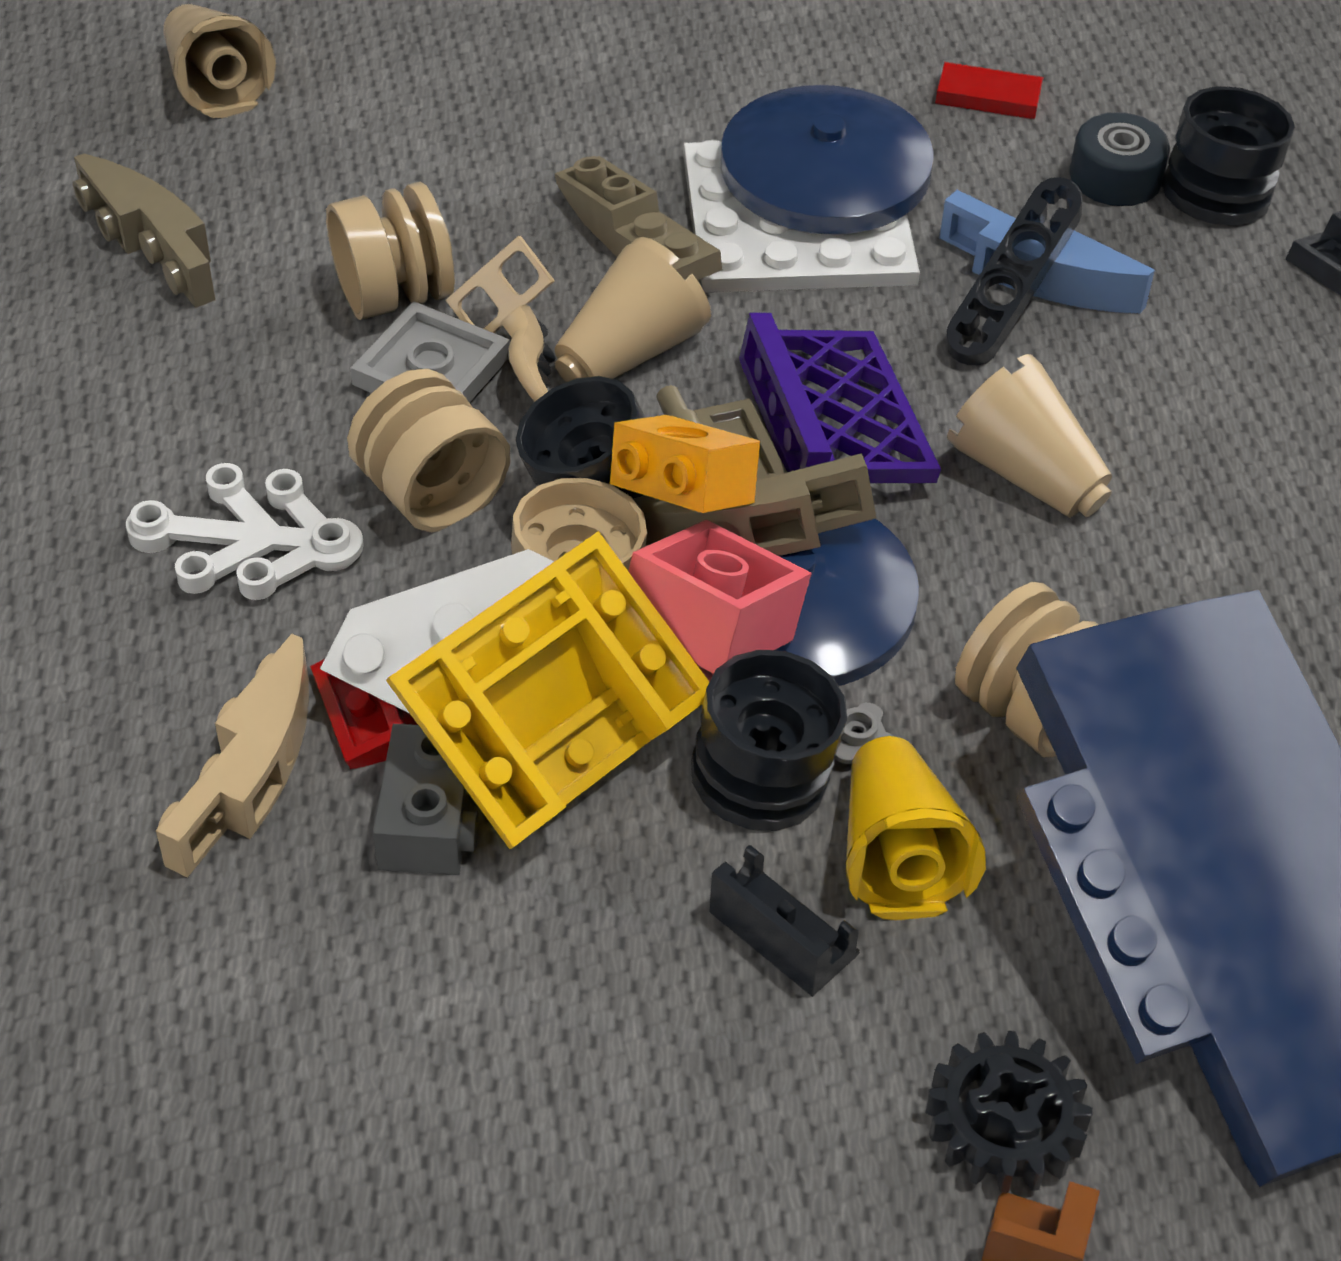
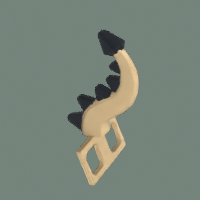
[446,236,556,402]

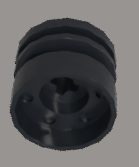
[1162,86,1295,226]
[515,376,645,498]
[691,649,847,831]

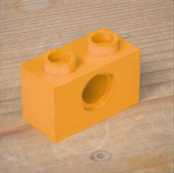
[610,415,760,513]

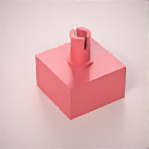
[628,520,812,682]

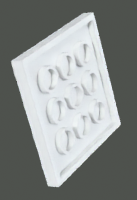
[684,140,920,293]

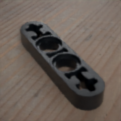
[946,177,1082,366]

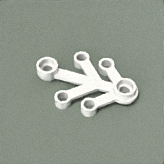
[126,463,363,600]

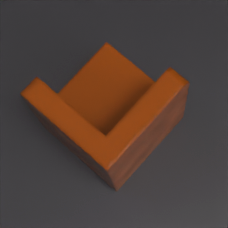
[981,1181,1100,1261]

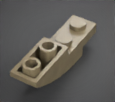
[73,154,216,308]
[555,156,722,281]
[633,454,877,556]

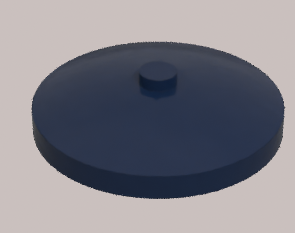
[721,85,934,234]
[775,519,919,686]

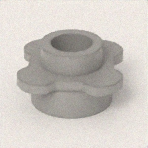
[834,702,893,764]

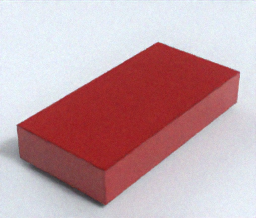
[935,62,1043,119]

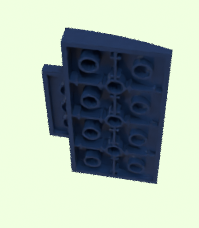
[1016,590,1341,1187]

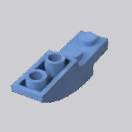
[940,190,1155,313]

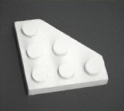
[320,549,554,713]

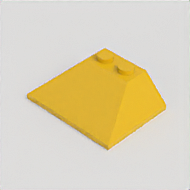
[386,531,709,849]

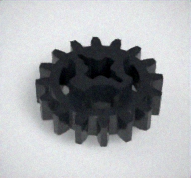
[925,1031,1093,1193]

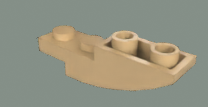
[156,634,309,878]

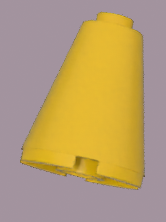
[845,736,986,920]

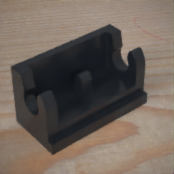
[709,845,860,997]

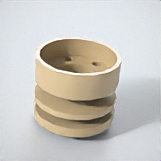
[326,182,455,320]
[347,368,511,532]
[511,478,647,570]
[955,582,1099,757]

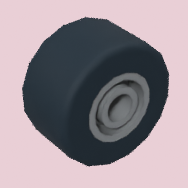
[1069,112,1170,206]

